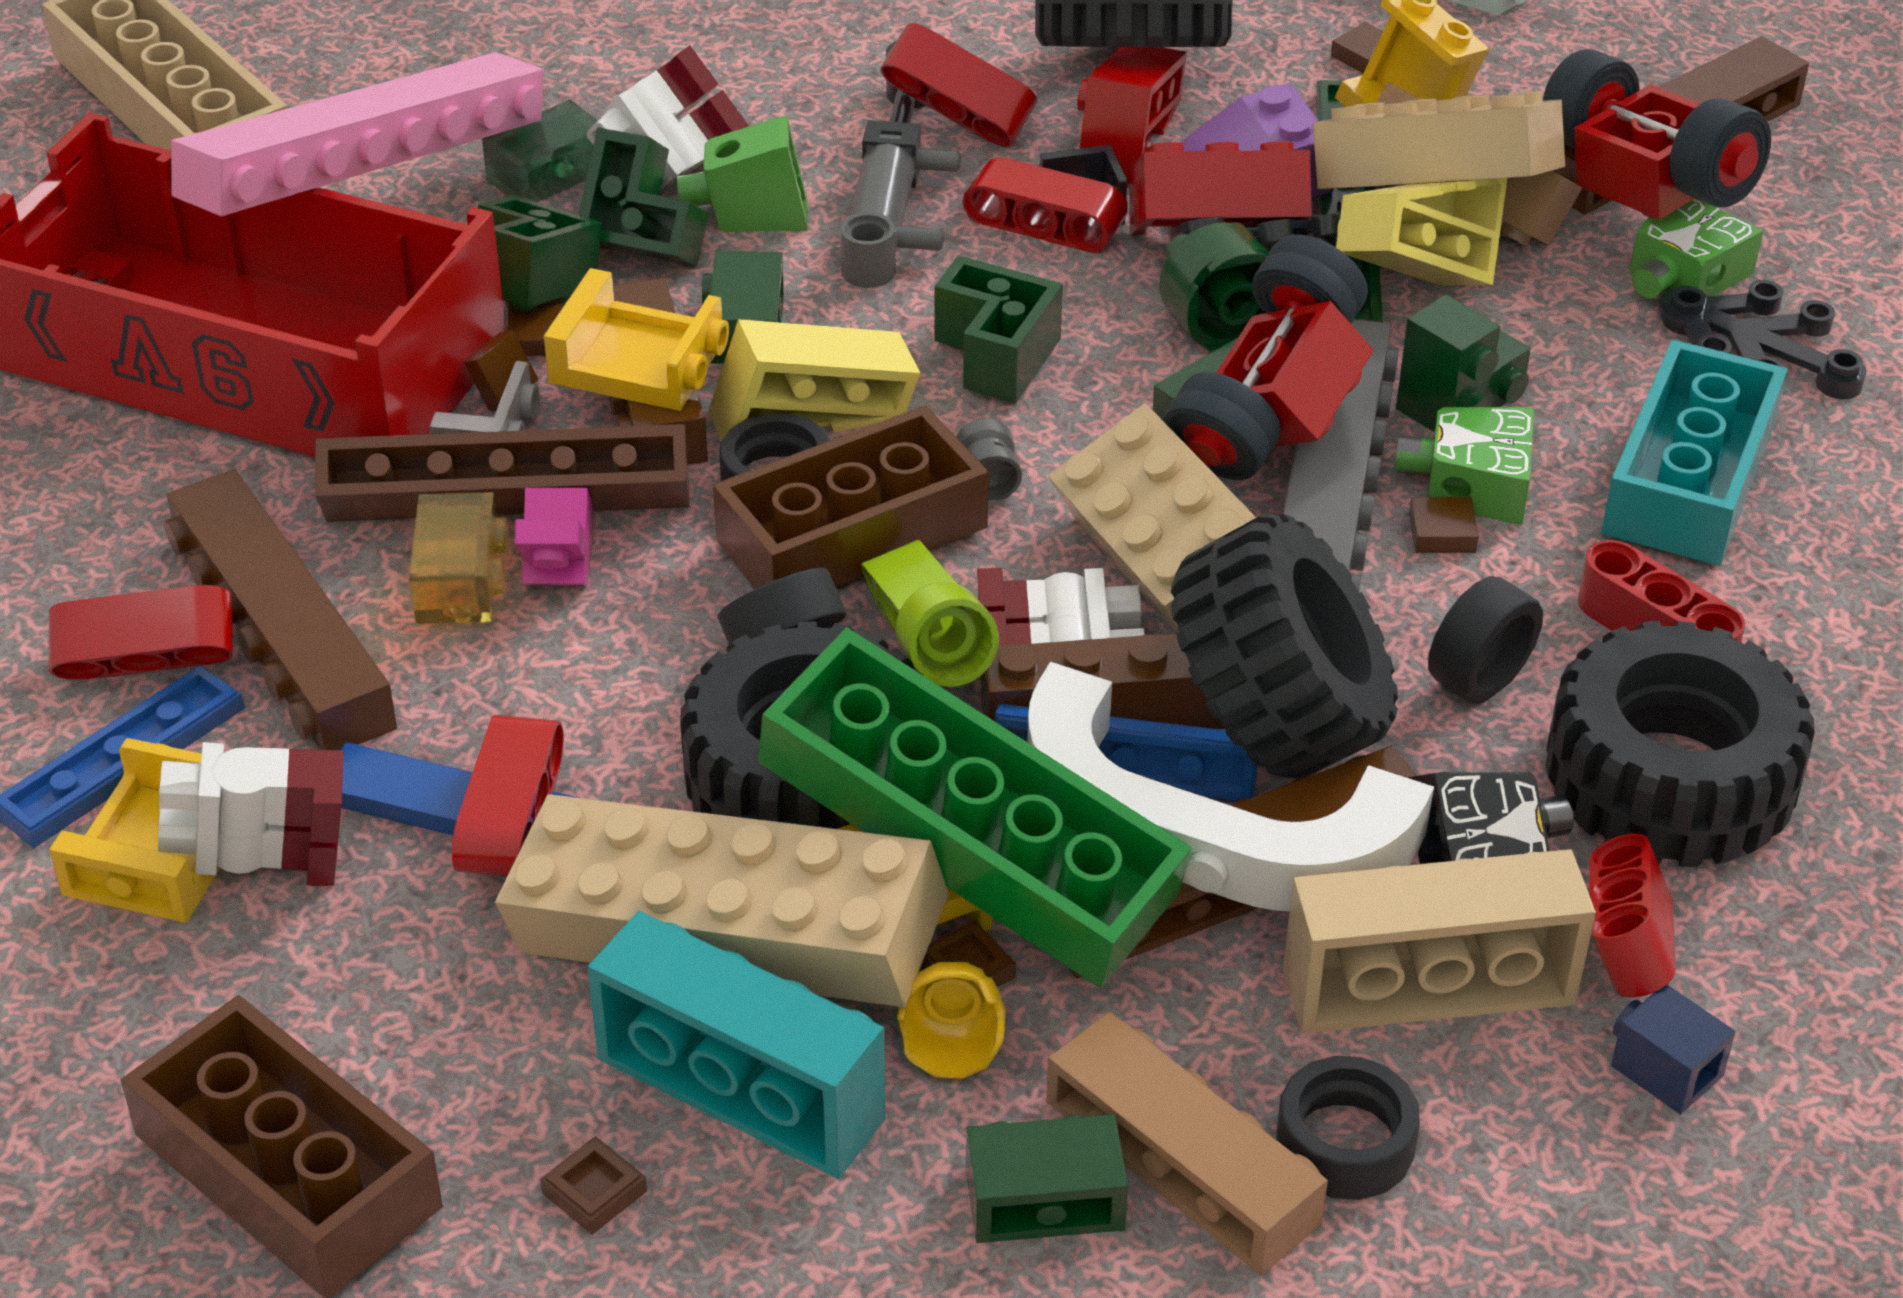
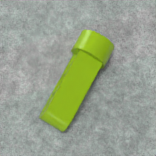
[861,539,999,687]

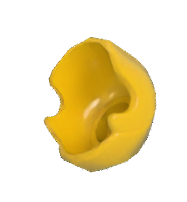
[897,962,1006,1080]

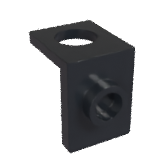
[1040,145,1127,224]

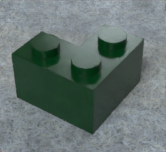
[578,127,709,266]
[478,195,602,312]
[934,255,1063,403]
[1396,294,1531,432]

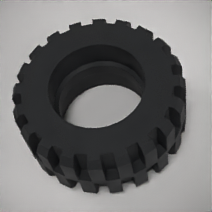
[1035,0,1233,47]
[1170,513,1398,779]
[1546,621,1815,867]
[680,622,922,829]

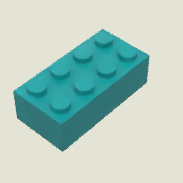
[1601,339,1788,566]
[587,910,886,1180]

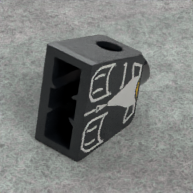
[1407,771,1573,864]

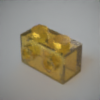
[409,493,509,624]

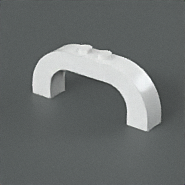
[1027,662,1434,912]

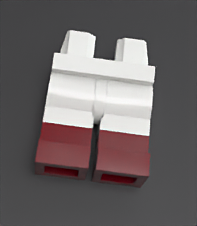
[587,45,749,190]
[977,568,1145,646]
[158,742,344,886]

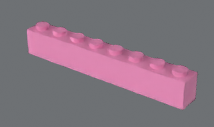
[171,52,544,216]

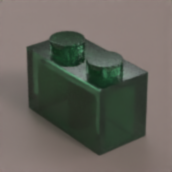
[482,99,597,202]

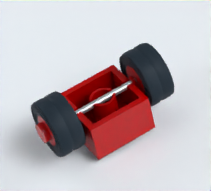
[1543,49,1771,220]
[1163,235,1374,480]

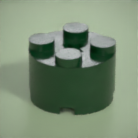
[1159,222,1269,352]

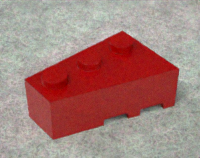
[1077,47,1187,188]
[1128,141,1312,236]

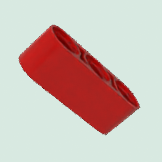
[880,23,1037,147]
[962,157,1128,254]
[1578,540,1745,643]
[49,585,233,680]
[452,715,564,877]
[1589,834,1676,998]

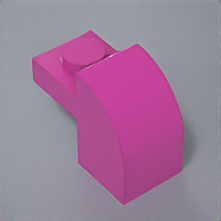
[515,488,594,586]

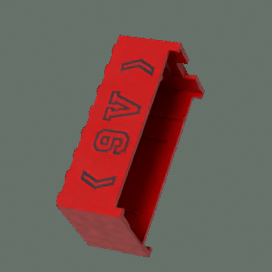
[0,112,506,457]

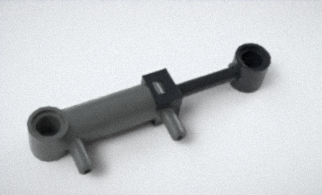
[840,41,961,288]

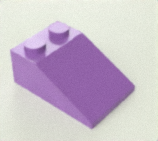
[1177,82,1334,230]

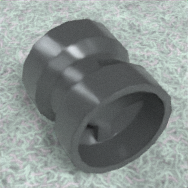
[956,418,1022,500]

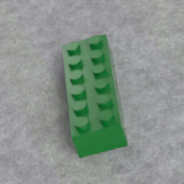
[758,627,1192,988]

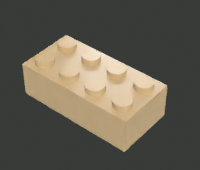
[1313,90,1565,189]
[1047,403,1256,633]
[1283,849,1596,1034]

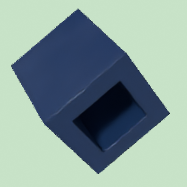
[1611,985,1736,1115]

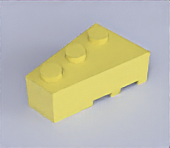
[1336,178,1507,286]
[708,319,921,441]

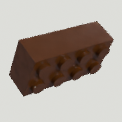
[713,405,989,589]
[120,994,443,1298]

